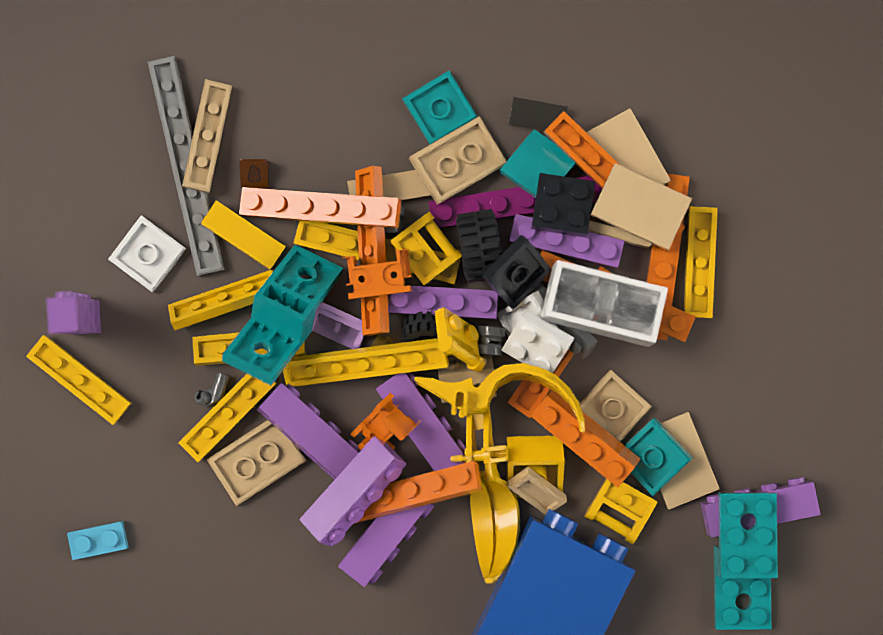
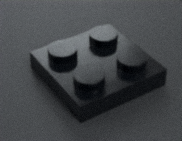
[531,173,595,238]
[482,235,552,310]

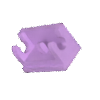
[312,302,365,349]

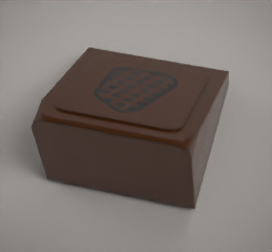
[239,159,269,189]

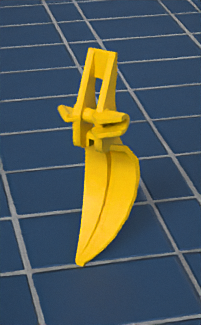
[414,363,585,433]
[450,407,520,583]

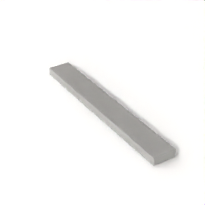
[147,56,225,276]

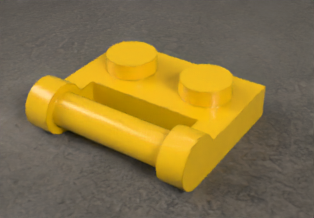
[390,212,462,286]
[435,307,485,372]
[584,479,658,544]

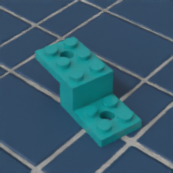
[222,245,343,386]
[714,492,778,630]

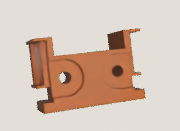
[342,249,413,299]
[351,392,421,450]

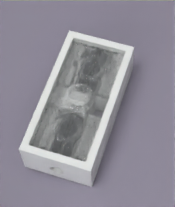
[541,260,668,347]

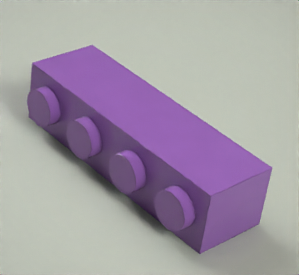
[508,214,624,269]
[388,285,498,319]
[47,291,101,335]
[376,372,466,471]
[257,383,361,480]
[299,436,406,547]
[700,476,821,538]
[338,477,434,587]

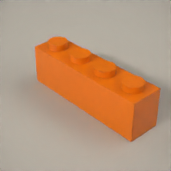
[531,390,641,488]

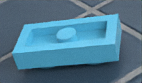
[67,521,129,560]

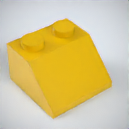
[506,436,564,498]

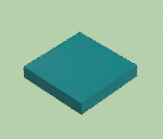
[402,71,477,145]
[500,129,577,198]
[625,417,693,496]

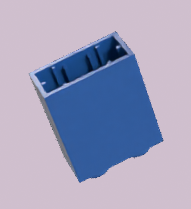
[472,509,635,635]

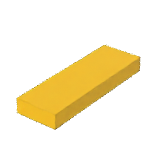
[201,200,286,270]

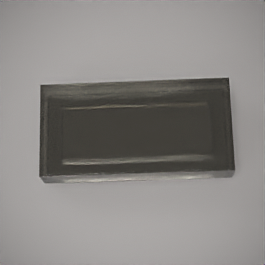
[508,97,567,132]

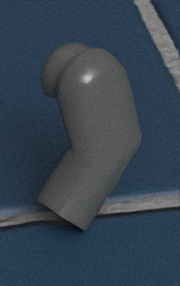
[194,372,230,407]

